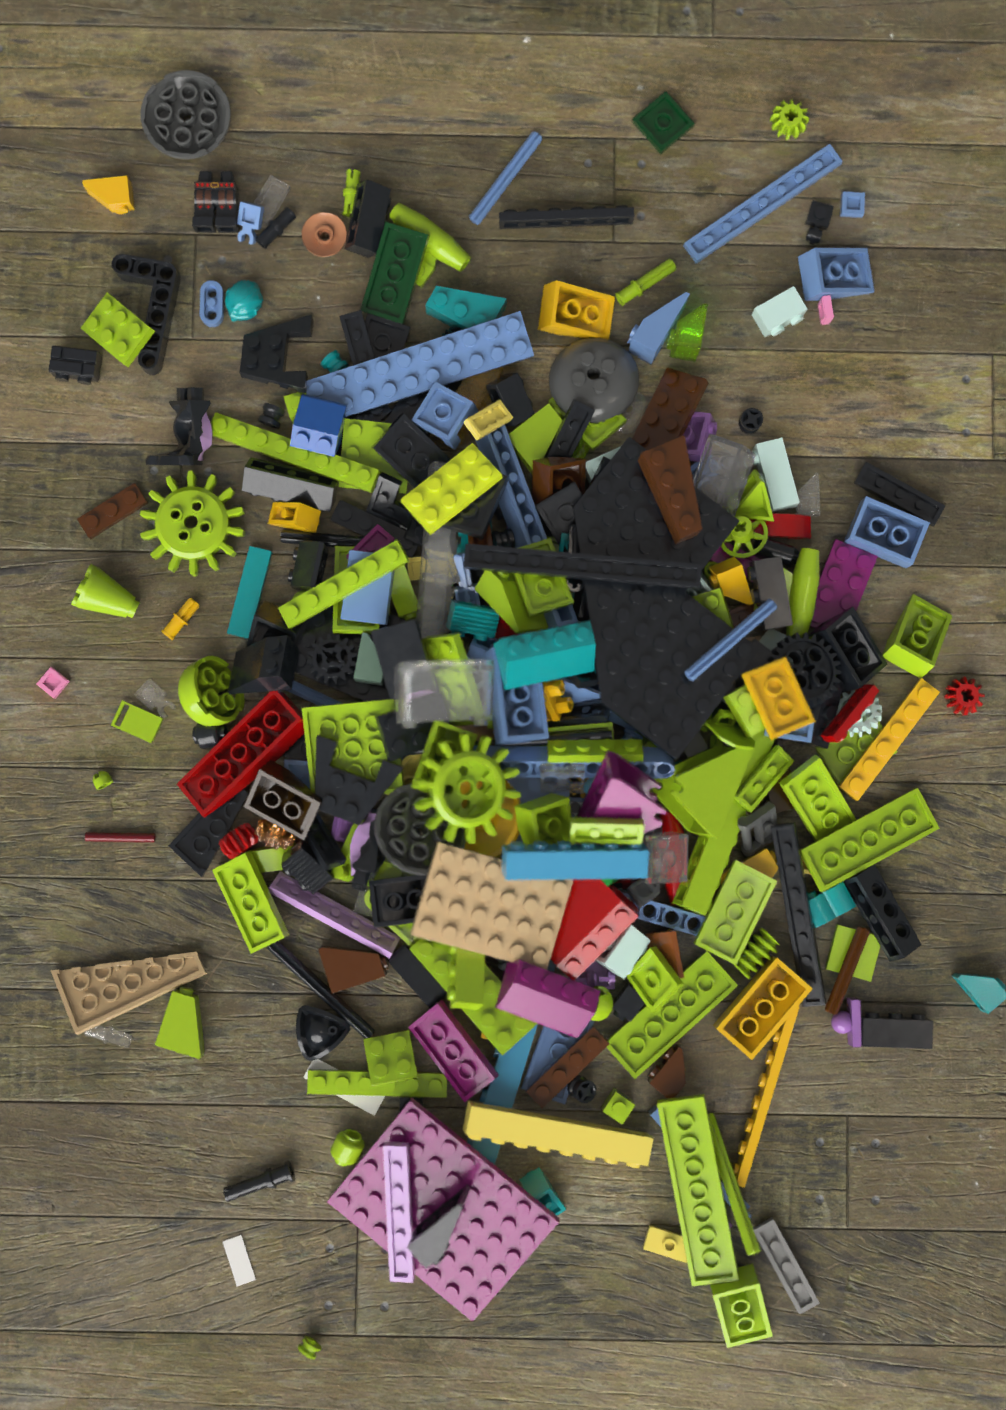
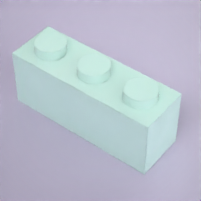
[751,438,800,513]

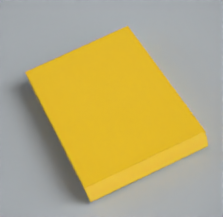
[742,656,815,740]

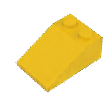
[538,280,615,340]

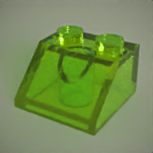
[666,303,708,361]

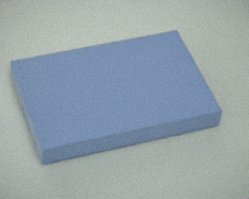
[341,550,394,625]

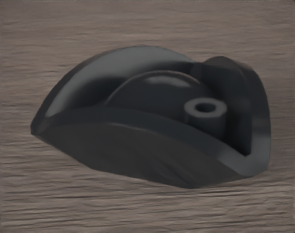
[296,1005,350,1061]

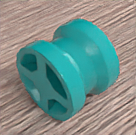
[320,350,349,373]

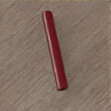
[85,832,156,842]

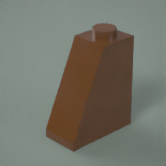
[318,946,389,993]

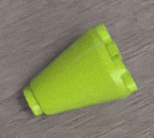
[71,564,140,618]

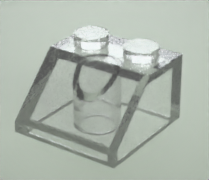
[645,832,688,884]

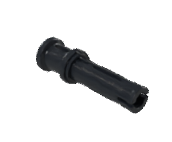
[223,1161,295,1202]

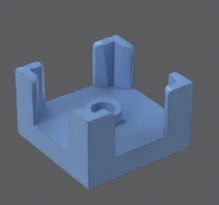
[411,382,479,450]

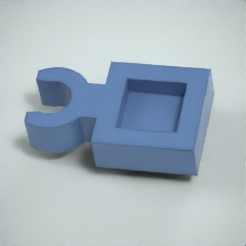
[237,201,264,245]

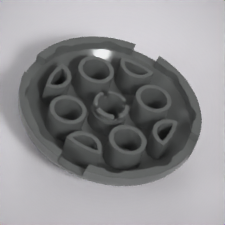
[141,70,231,159]
[549,338,639,423]
[374,784,466,875]

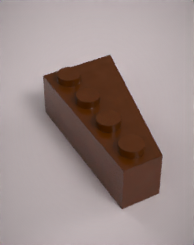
[638,435,702,544]

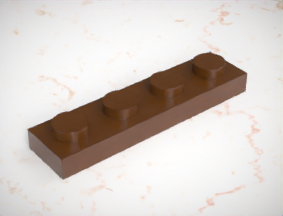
[526,1026,609,1109]

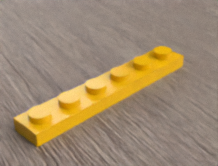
[838,678,940,801]

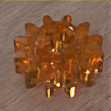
[254,819,296,850]

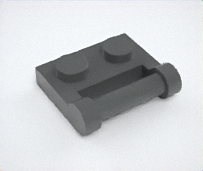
[737,802,778,857]

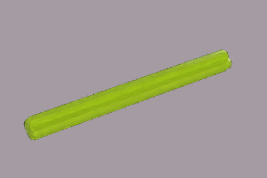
[708,1113,760,1255]

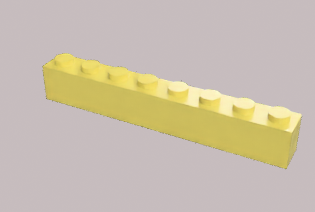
[462,1101,654,1168]

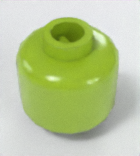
[330,1129,364,1166]

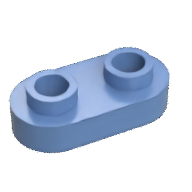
[200,280,224,327]

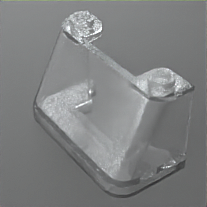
[394,659,494,728]

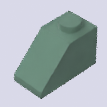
[354,632,385,686]

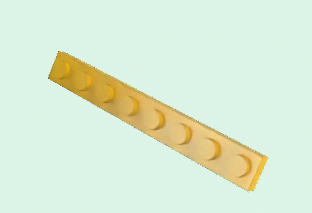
[732,1006,800,1188]

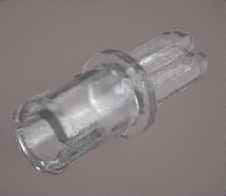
[85,1025,132,1048]

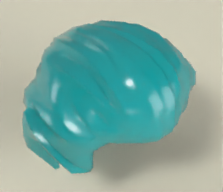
[225,280,264,322]

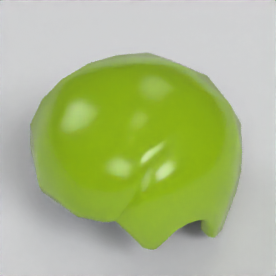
[591,986,613,1021]

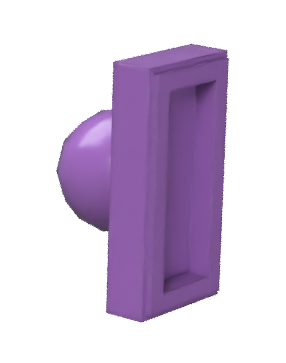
[831,997,862,1047]

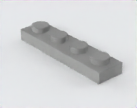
[753,1217,819,1315]

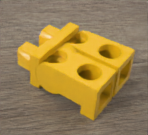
[542,680,574,722]

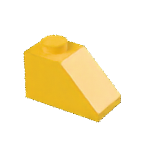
[82,176,135,214]
[268,502,321,533]
[709,557,754,605]

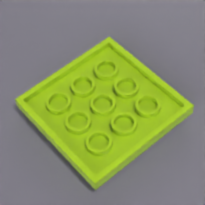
[302,699,404,794]

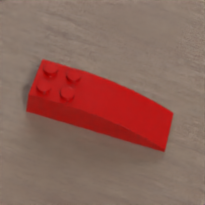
[176,691,304,817]

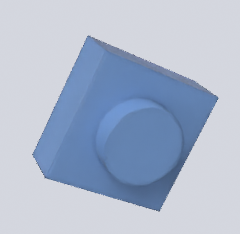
[840,191,865,218]

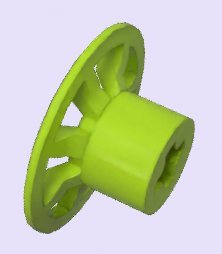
[721,516,768,558]

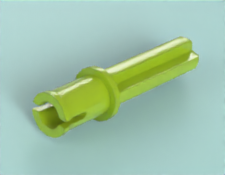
[615,259,676,306]

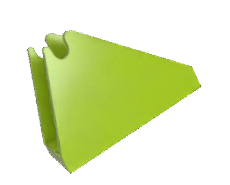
[650,744,752,838]

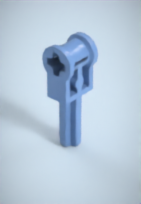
[453,552,483,605]

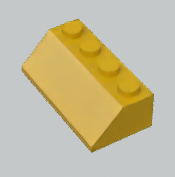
[713,955,813,1060]

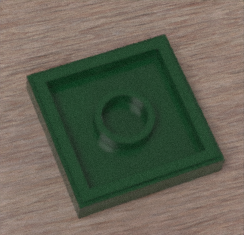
[632,91,695,154]

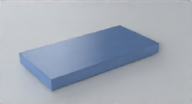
[521,1020,594,1104]

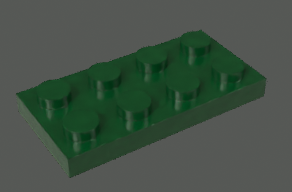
[360,222,430,325]

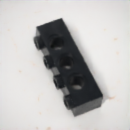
[843,864,922,962]

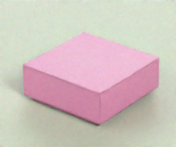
[818,295,834,325]
[36,667,70,699]

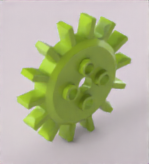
[140,471,245,576]
[413,733,521,844]

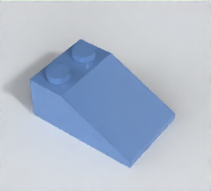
[798,248,874,301]
[627,292,690,365]

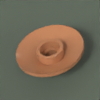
[302,212,347,257]

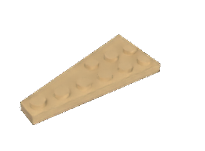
[51,952,207,1035]

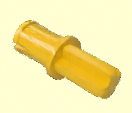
[161,598,200,640]

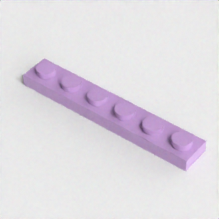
[269,871,401,958]
[383,1142,415,1282]

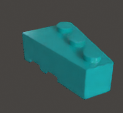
[425,286,507,329]

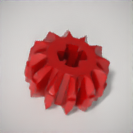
[944,676,985,716]
[219,823,259,859]

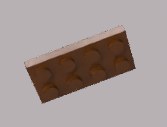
[632,367,709,450]

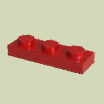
[820,685,879,743]

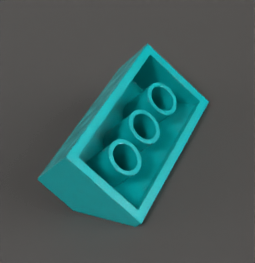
[493,621,596,690]

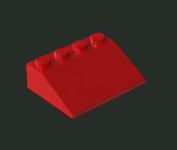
[550,879,639,981]

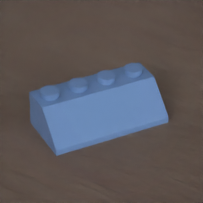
[485,647,549,745]

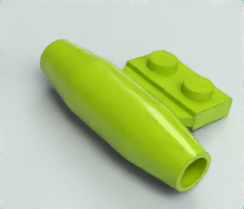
[389,203,471,288]
[754,548,820,637]

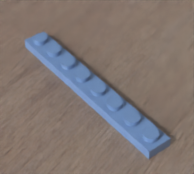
[683,144,843,264]

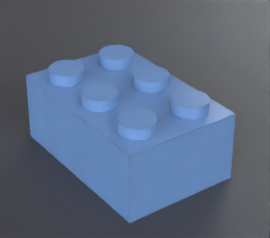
[844,496,930,569]

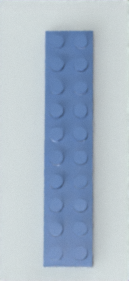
[307,311,534,418]

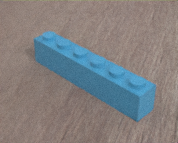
[501,841,649,880]

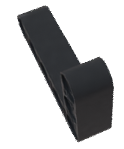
[112,254,180,375]

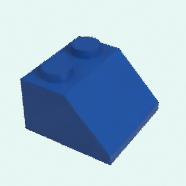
[290,394,347,457]

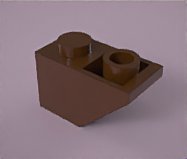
[648,1044,686,1099]

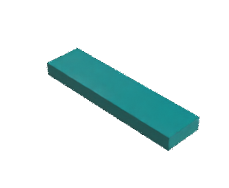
[227,546,273,639]

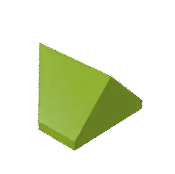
[727,469,774,521]

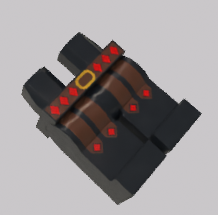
[192,171,239,233]

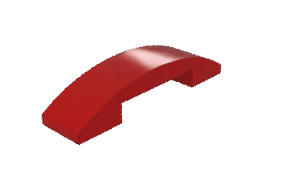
[729,513,811,539]

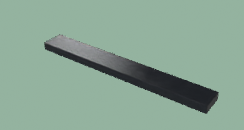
[771,822,827,1007]

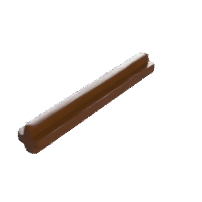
[825,926,870,1015]

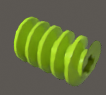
[733,928,780,980]

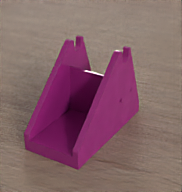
[575,751,666,844]

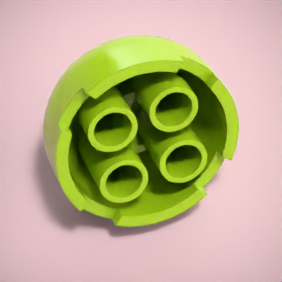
[178,656,245,726]

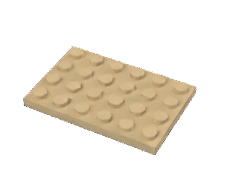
[410,842,573,970]

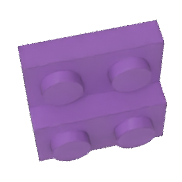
[683,412,717,462]

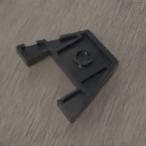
[239,315,314,393]
[315,734,404,825]

